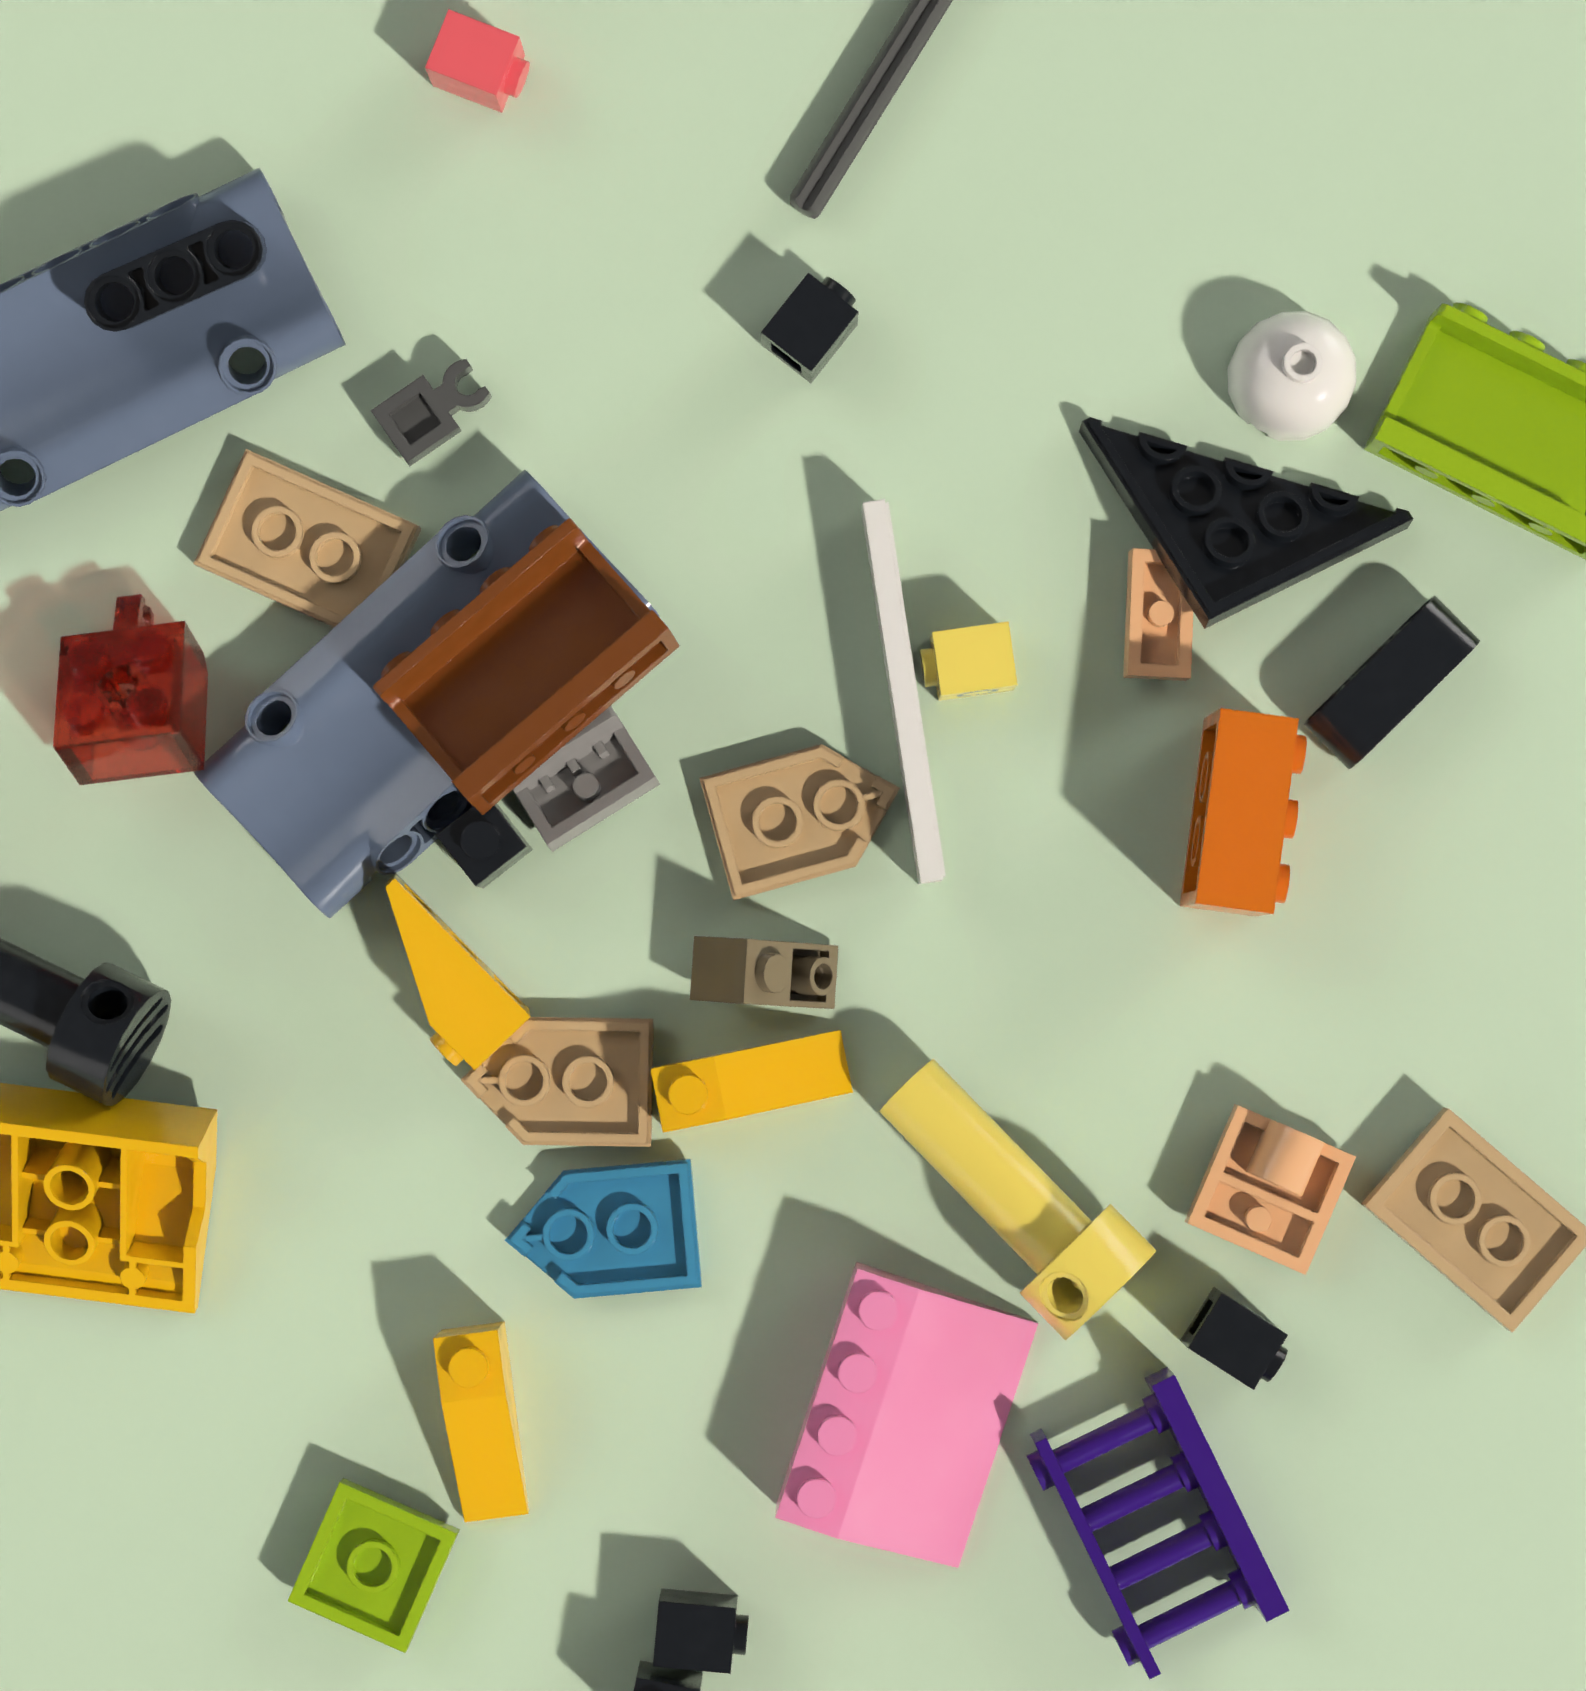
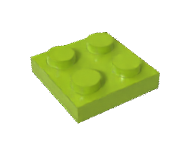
[288,1478,460,1653]

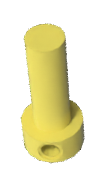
[879,1059,1156,1340]

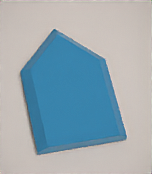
[505,1159,702,1299]

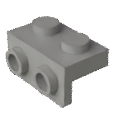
[513,706,660,852]

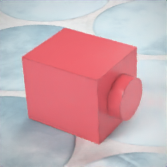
[425,9,530,113]

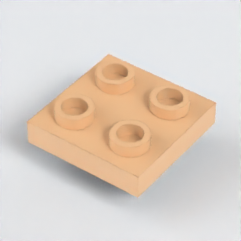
[1185,1104,1356,1275]

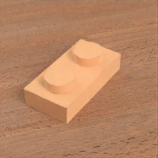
[1123,548,1193,681]

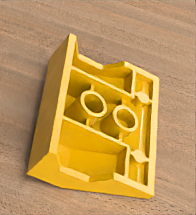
[0,1083,218,1314]

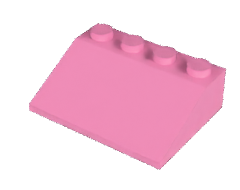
[775,1262,1038,1568]

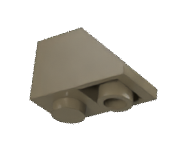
[690,936,838,1009]

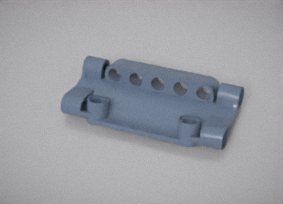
[0,168,346,511]
[194,470,659,918]

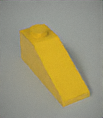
[385,874,531,1071]
[650,1030,853,1133]
[433,1321,529,1522]

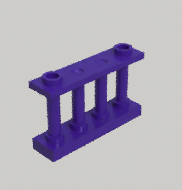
[1026,1367,1290,1680]

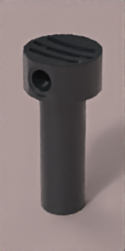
[0,938,171,1106]

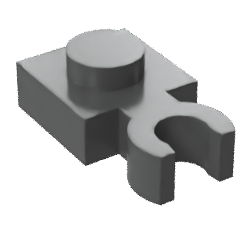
[371,359,492,467]

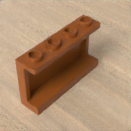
[373,518,680,815]

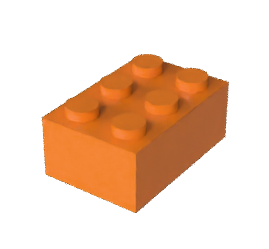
[1180,708,1307,916]

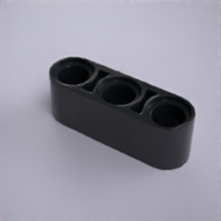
[84,220,267,332]
[1304,595,1480,769]

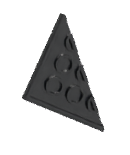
[1079,417,1414,629]

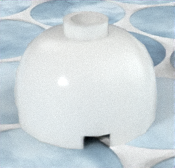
[1227,311,1356,441]

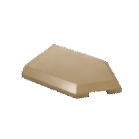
[699,744,900,901]
[461,1017,654,1147]

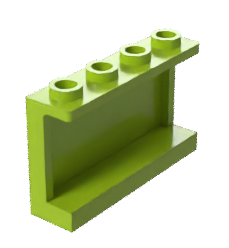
[1364,302,1586,560]

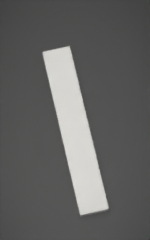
[861,499,946,885]

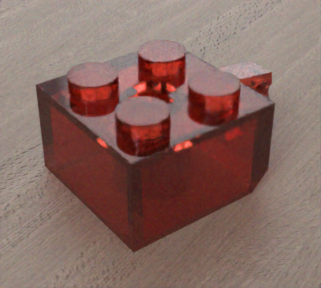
[53,594,208,785]

